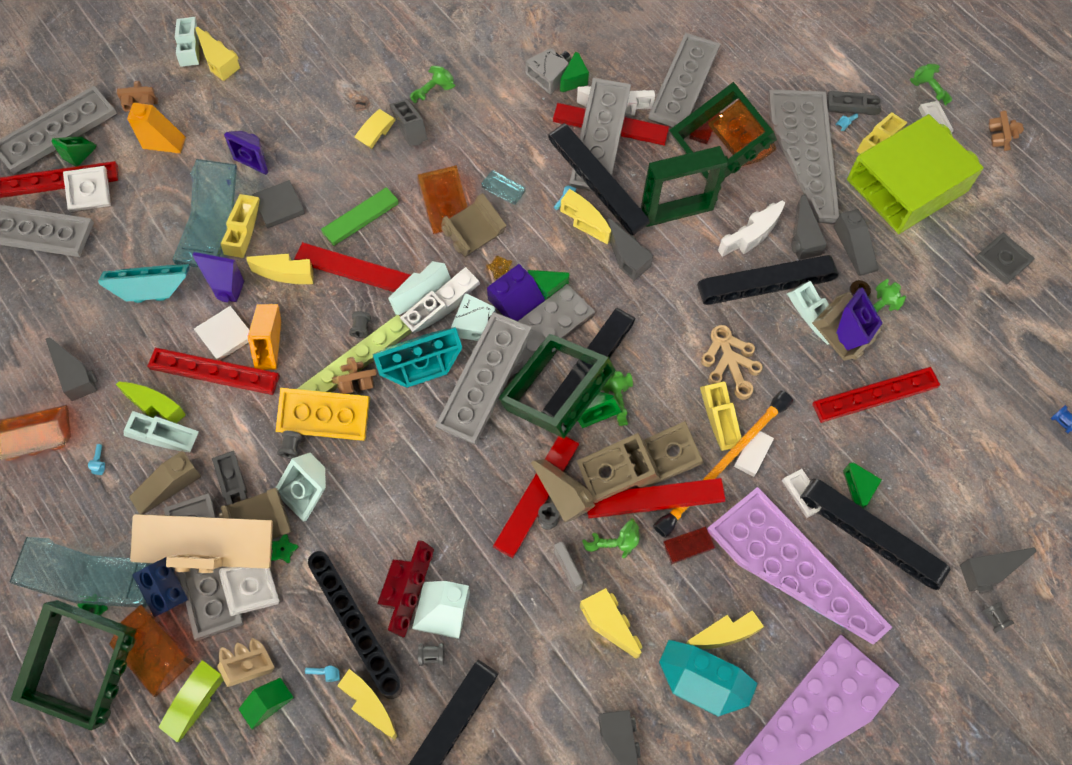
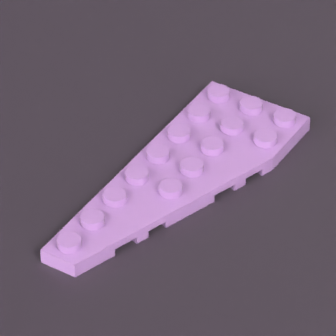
[707,487,892,644]
[733,634,899,765]

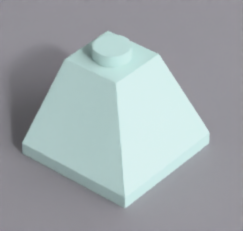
[276,453,326,522]
[412,581,470,639]

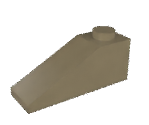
[129,450,201,514]
[531,459,595,522]

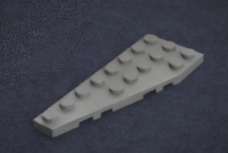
[768,90,839,223]

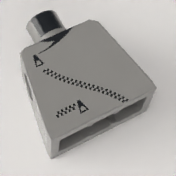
[526,49,571,94]

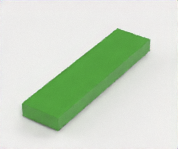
[321,187,399,246]

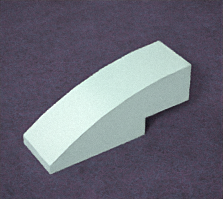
[175,17,199,67]
[388,261,451,315]
[787,281,829,345]
[124,411,199,453]

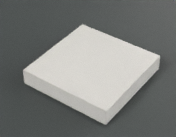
[63,166,111,212]
[194,306,249,361]
[219,567,279,616]

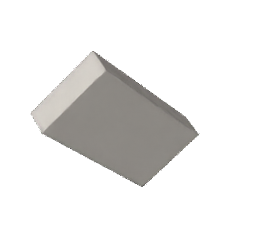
[554,541,583,592]

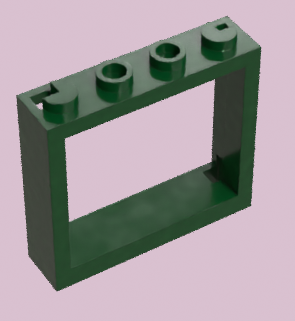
[669,82,777,182]
[640,146,729,227]
[498,333,616,438]
[10,600,137,731]

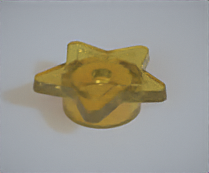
[486,256,512,279]

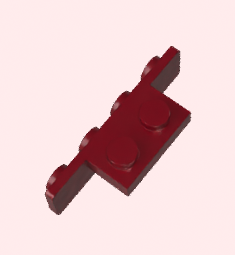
[377,540,434,638]

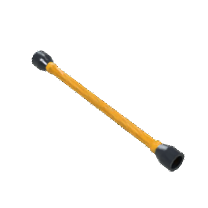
[653,390,793,538]

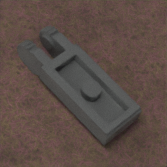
[827,91,881,115]
[212,450,248,506]

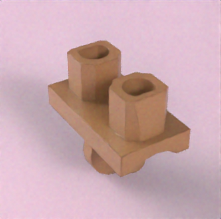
[117,81,158,112]
[989,111,1024,151]
[332,357,376,394]

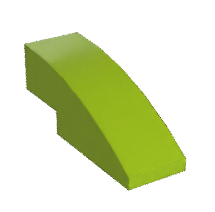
[116,381,186,424]
[158,660,224,743]

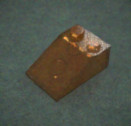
[416,165,468,234]

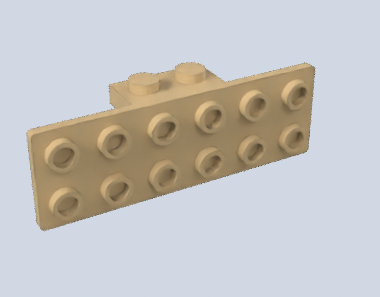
[130,514,273,573]

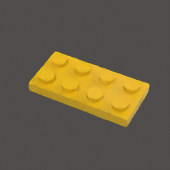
[276,388,370,441]

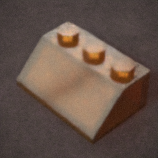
[708,100,776,166]
[0,405,71,461]
[109,605,194,697]

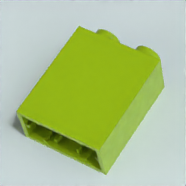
[847,114,984,234]

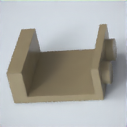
[441,193,507,257]
[812,292,881,361]
[219,488,292,539]

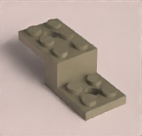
[577,421,704,503]

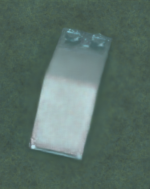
[173,159,237,268]
[9,537,153,608]

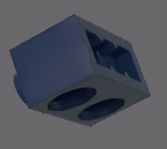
[132,557,188,617]

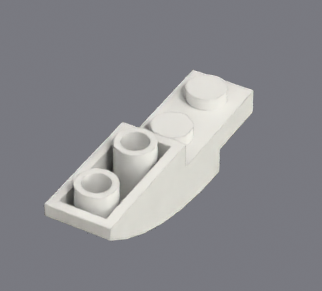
[577,86,655,116]
[718,200,785,257]
[400,267,480,333]

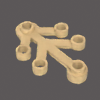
[701,325,763,400]

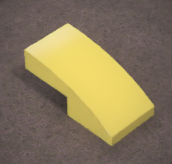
[355,109,396,149]

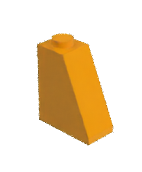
[127,103,186,153]
[248,304,281,370]

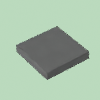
[252,180,305,229]
[975,232,1035,285]

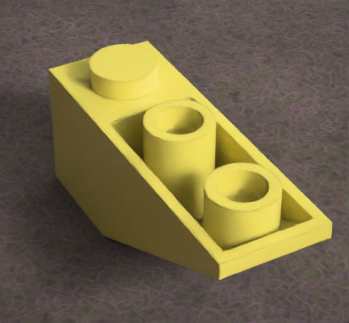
[195,27,240,81]
[580,588,642,659]

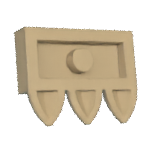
[217,638,275,687]

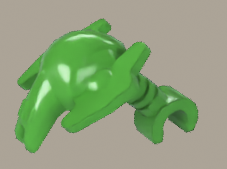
[910,64,952,105]
[410,66,455,103]
[873,279,906,312]
[601,371,633,426]
[582,518,640,558]

